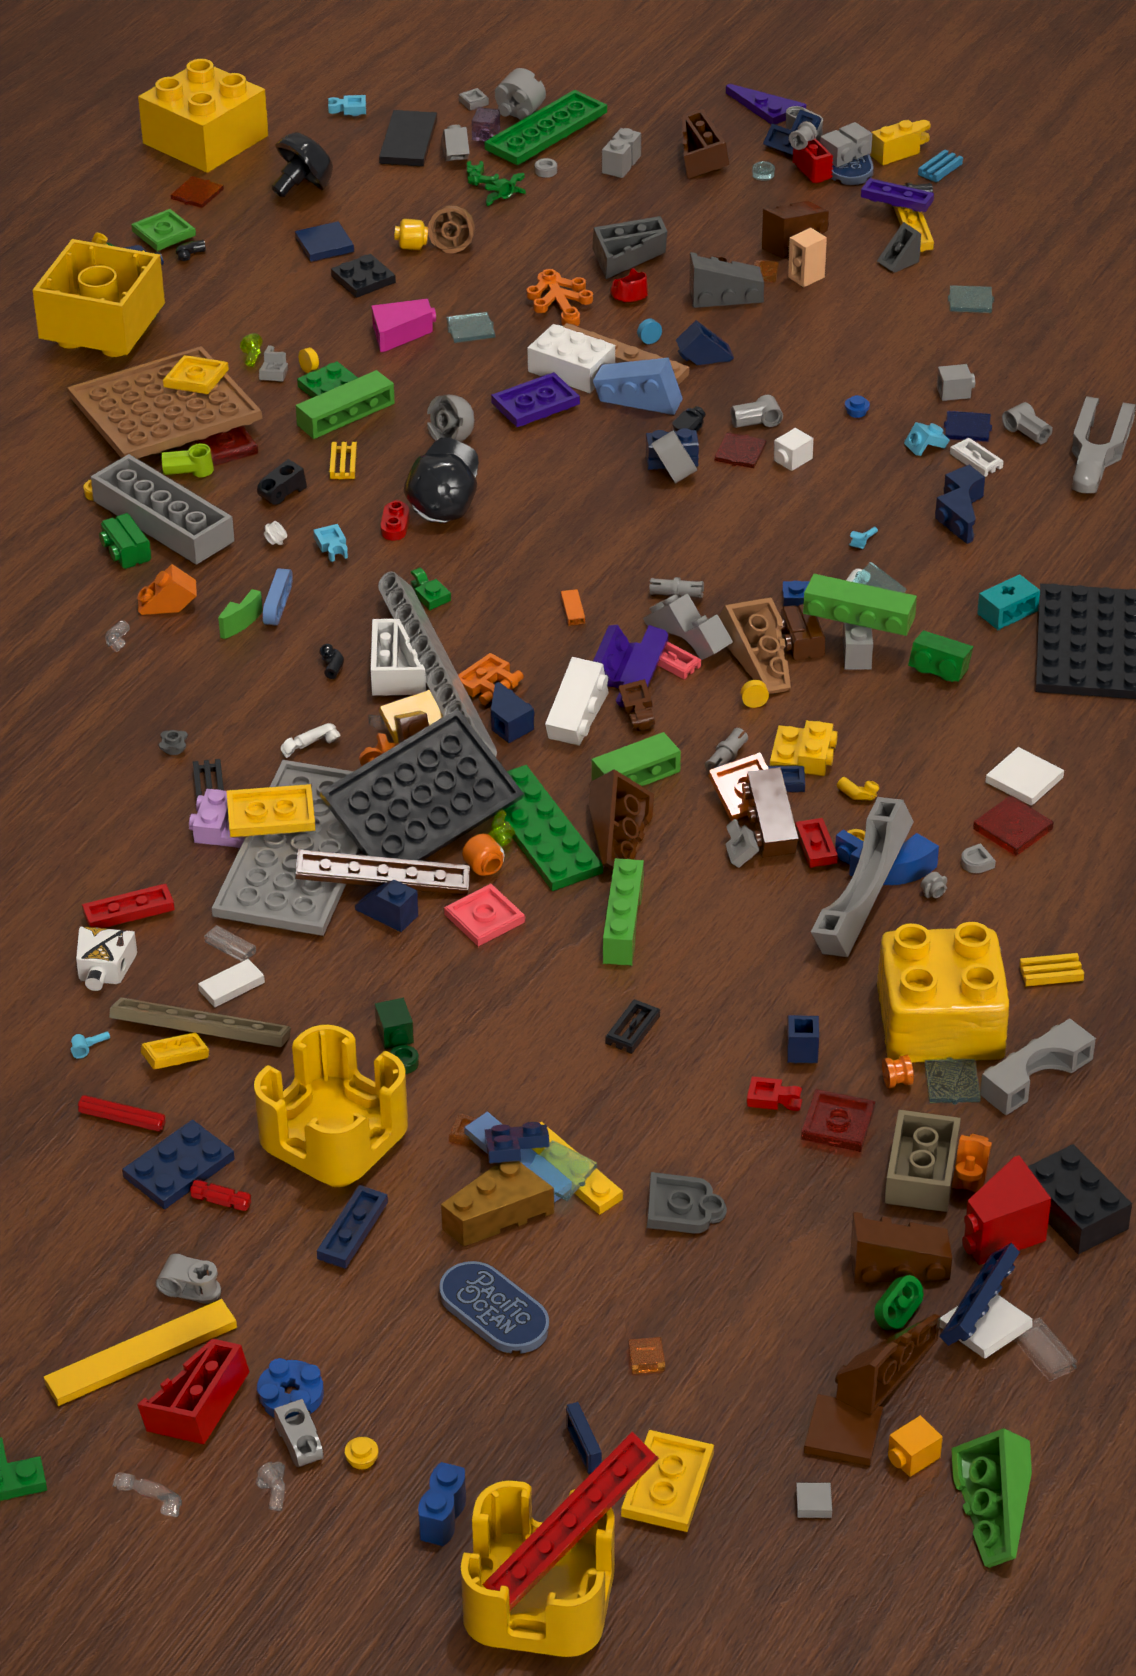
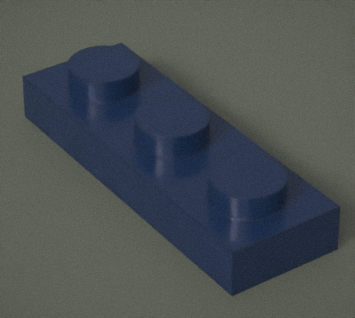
[317,1185,388,1269]

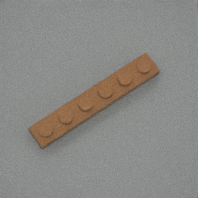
[563,323,689,385]

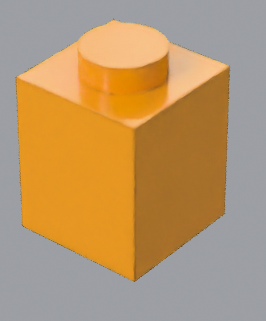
[888,1415,943,1477]

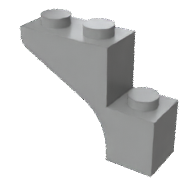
[643,593,733,660]

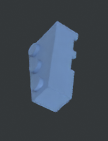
[593,358,683,415]

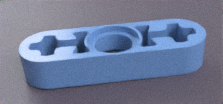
[263,568,293,625]

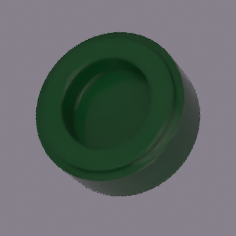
[390,1045,419,1074]

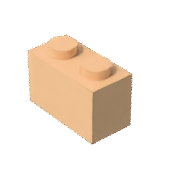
[788,228,827,287]

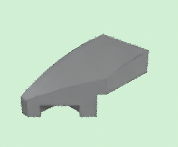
[259,345,288,381]

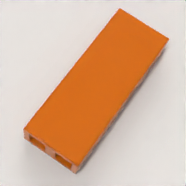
[561,589,585,626]

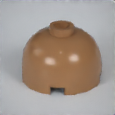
[428,205,475,253]

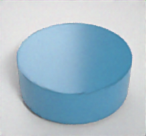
[637,319,662,344]

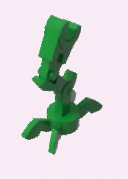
[467,161,526,206]

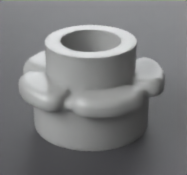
[920,872,947,898]

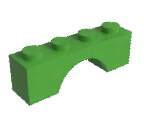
[603,858,644,966]

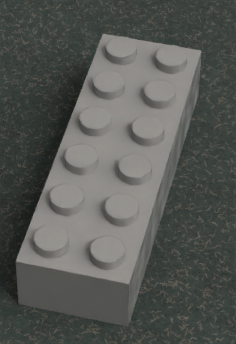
[91,454,234,565]

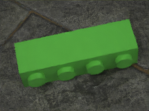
[296,370,395,439]
[803,574,917,636]

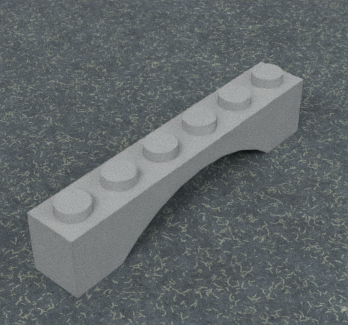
[811,797,914,957]

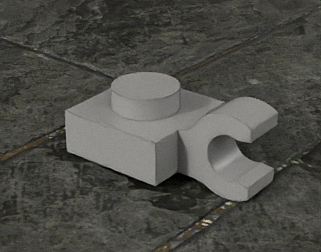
[725,819,759,868]

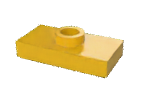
[141,1033,209,1069]

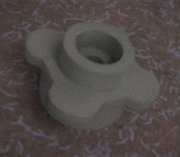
[159,730,188,755]

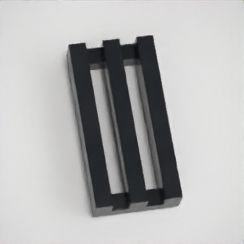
[193,759,224,798]
[605,999,660,1054]

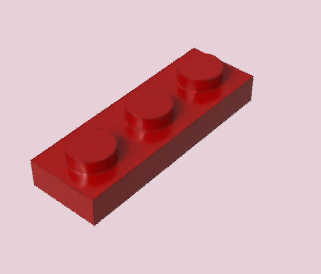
[82,883,175,928]

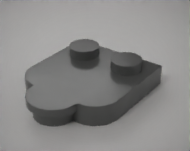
[646,1172,727,1233]

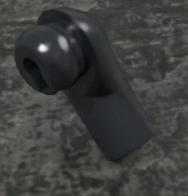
[176,240,206,261]

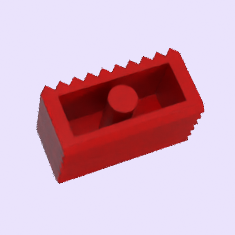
[793,138,834,183]

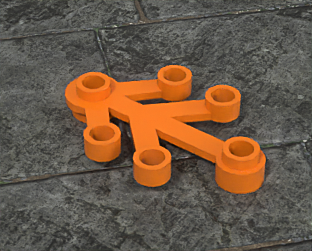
[527,269,593,326]

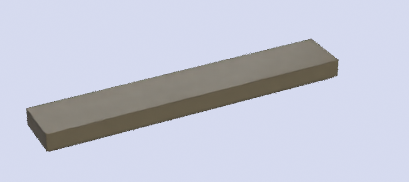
[109,997,291,1047]

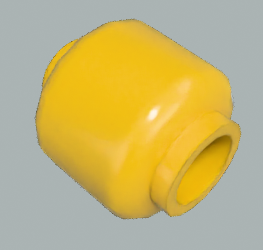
[394,219,428,250]

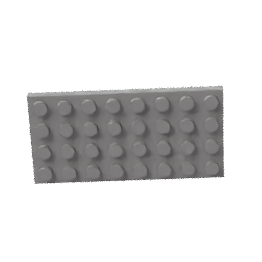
[212,760,361,936]

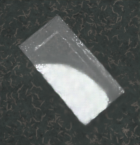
[1014,1317,1078,1381]

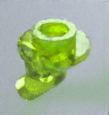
[240,333,263,367]
[489,810,515,846]

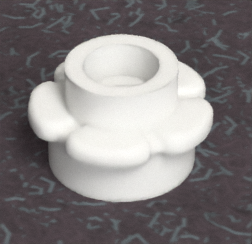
[264,521,287,545]

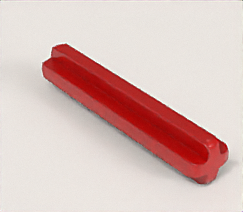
[78,1095,166,1132]

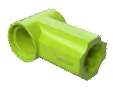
[162,444,214,477]

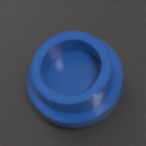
[845,395,870,418]

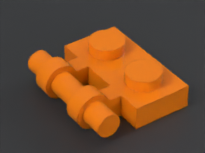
[458,653,524,705]

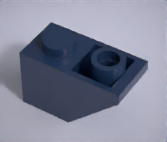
[491,682,535,743]
[787,1015,819,1063]

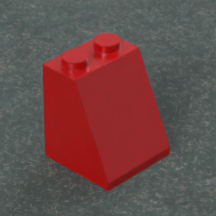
[962,1155,1051,1265]

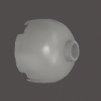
[427,395,475,442]

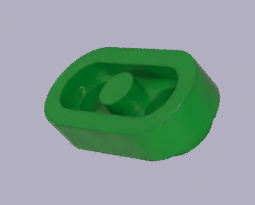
[874,1275,924,1331]

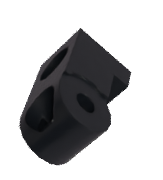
[257,459,307,505]

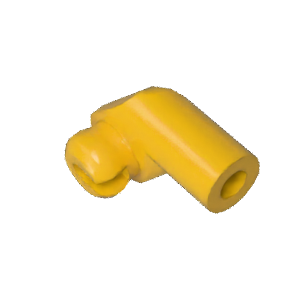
[837,777,879,800]

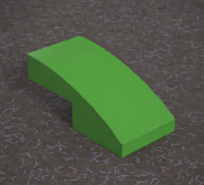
[218,589,263,639]

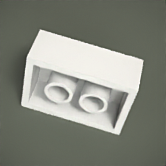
[528,324,615,393]

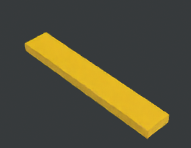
[44,1299,237,1406]

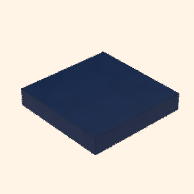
[295,221,354,262]

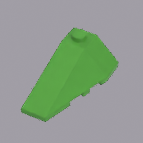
[952,1428,1032,1568]

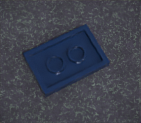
[122,1119,235,1210]

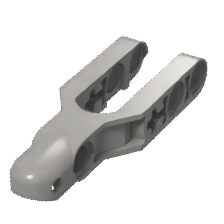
[1072,396,1136,493]

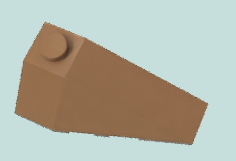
[719,597,791,694]

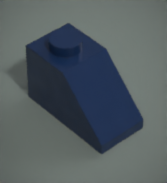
[676,320,734,365]
[355,880,419,932]

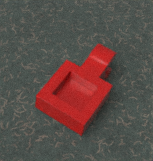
[747,1076,802,1111]

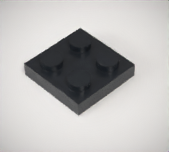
[331,254,396,298]

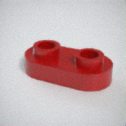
[381,500,410,541]

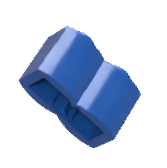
[418,1462,466,1546]

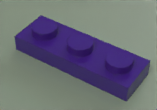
[861,178,934,212]

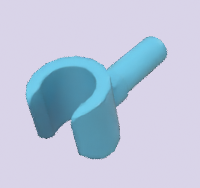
[849,527,878,549]
[71,1032,110,1059]

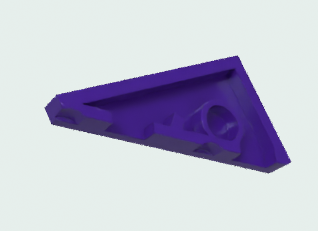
[726,84,806,124]

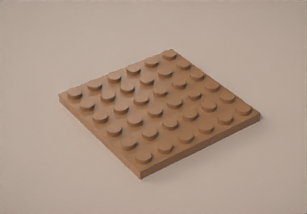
[67,346,262,459]

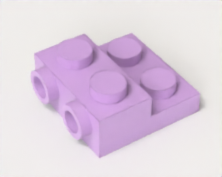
[189,789,246,848]

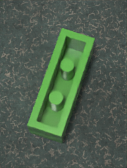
[592,732,681,786]

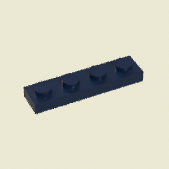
[939,1243,1020,1346]

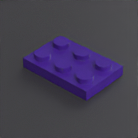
[491,372,580,427]

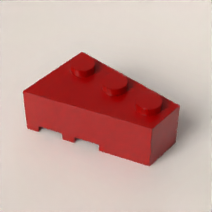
[137,1339,250,1445]

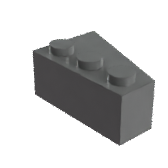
[592,216,667,279]
[689,252,764,308]

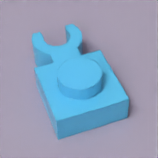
[328,95,366,116]
[313,524,348,562]

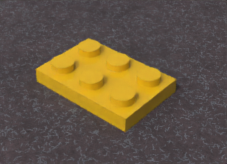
[226,784,316,837]
[621,1430,714,1532]

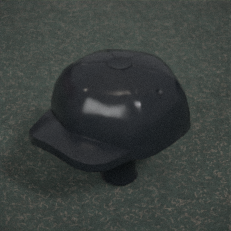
[271,132,333,197]
[404,437,479,523]

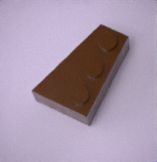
[762,201,829,259]
[850,1212,952,1283]

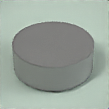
[535,158,557,177]

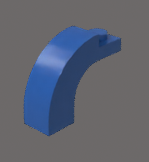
[835,829,939,885]

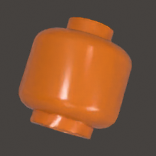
[462,833,505,876]

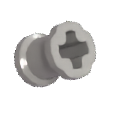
[789,121,817,150]

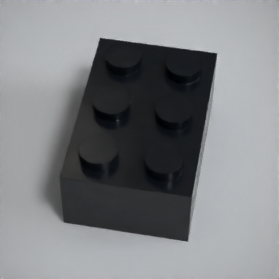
[1028,1144,1132,1255]

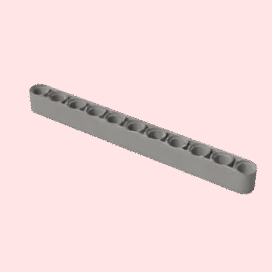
[378,571,497,757]

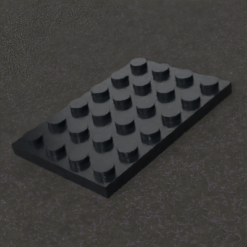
[1035,583,1136,699]
[320,708,524,861]

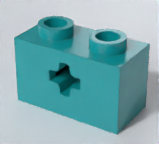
[977,574,1040,630]

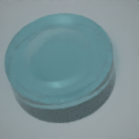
[752,161,775,181]

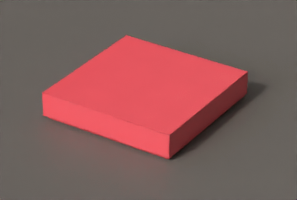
[444,884,525,947]

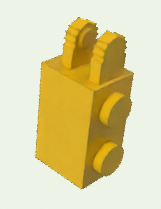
[870,120,931,165]

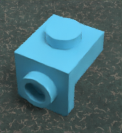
[904,422,950,456]

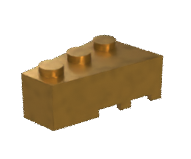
[441,1161,554,1246]

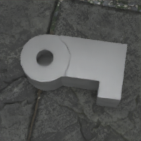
[274,1399,324,1467]

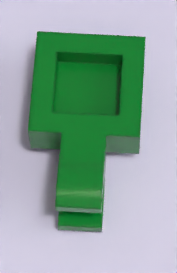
[411,567,451,610]

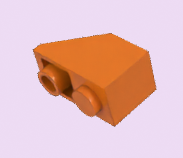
[137,564,197,615]

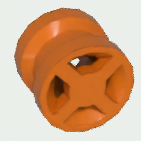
[882,1055,914,1088]

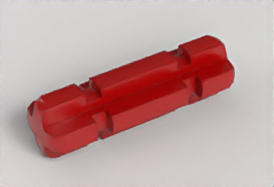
[190,1180,251,1211]

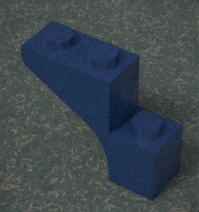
[935,464,985,544]

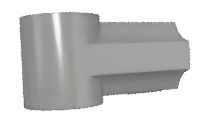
[730,395,783,428]
[1002,402,1053,445]

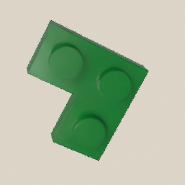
[0,1437,47,1501]

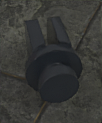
[672,406,706,432]

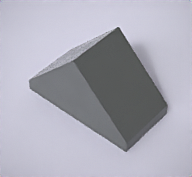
[877,222,921,273]

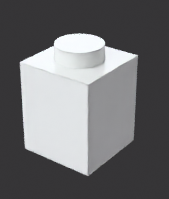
[774,428,814,471]

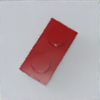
[795,818,838,868]

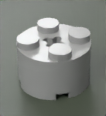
[495,68,546,120]

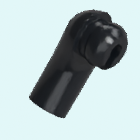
[319,644,344,679]

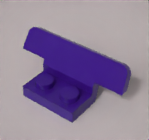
[593,624,668,707]

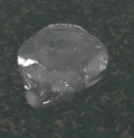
[255,1462,285,1511]

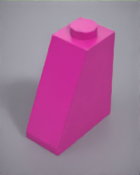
[371,299,436,352]

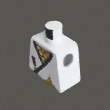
[76,927,137,991]

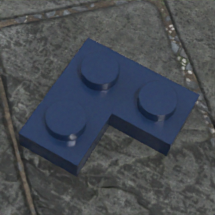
[763,110,822,156]
[484,1122,550,1163]

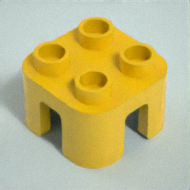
[254,1025,408,1187]
[461,1481,615,1657]

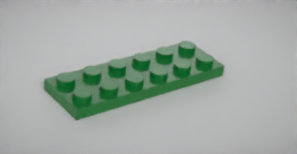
[484,90,607,165]
[496,765,603,891]

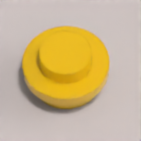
[345,1437,379,1469]

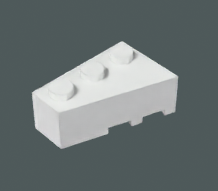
[371,619,426,696]
[545,657,609,746]

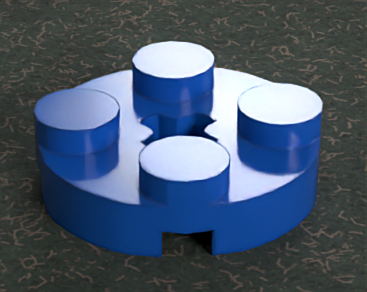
[257,1358,324,1419]

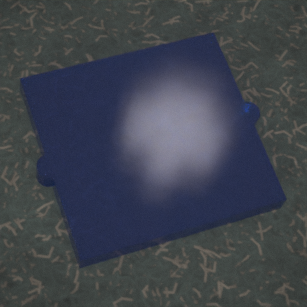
[944,411,992,442]

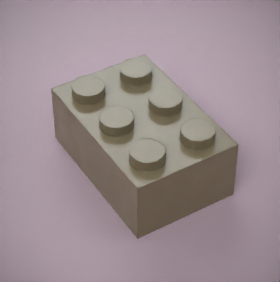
[885,1110,961,1212]

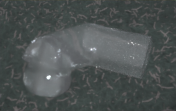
[105,620,130,652]

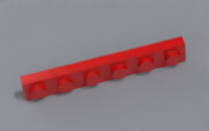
[482,1432,659,1611]

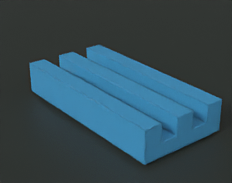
[918,150,963,182]

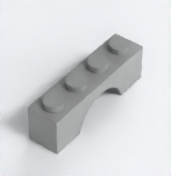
[980,1018,1096,1115]

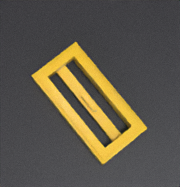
[329,442,357,479]
[1019,953,1085,986]

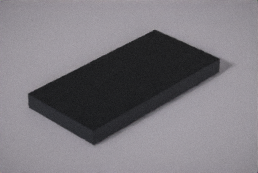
[379,110,437,166]

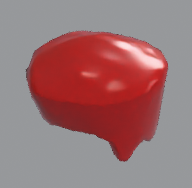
[610,268,648,302]

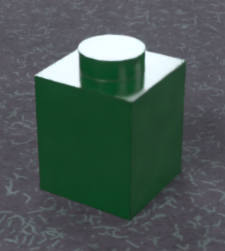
[375,997,414,1049]

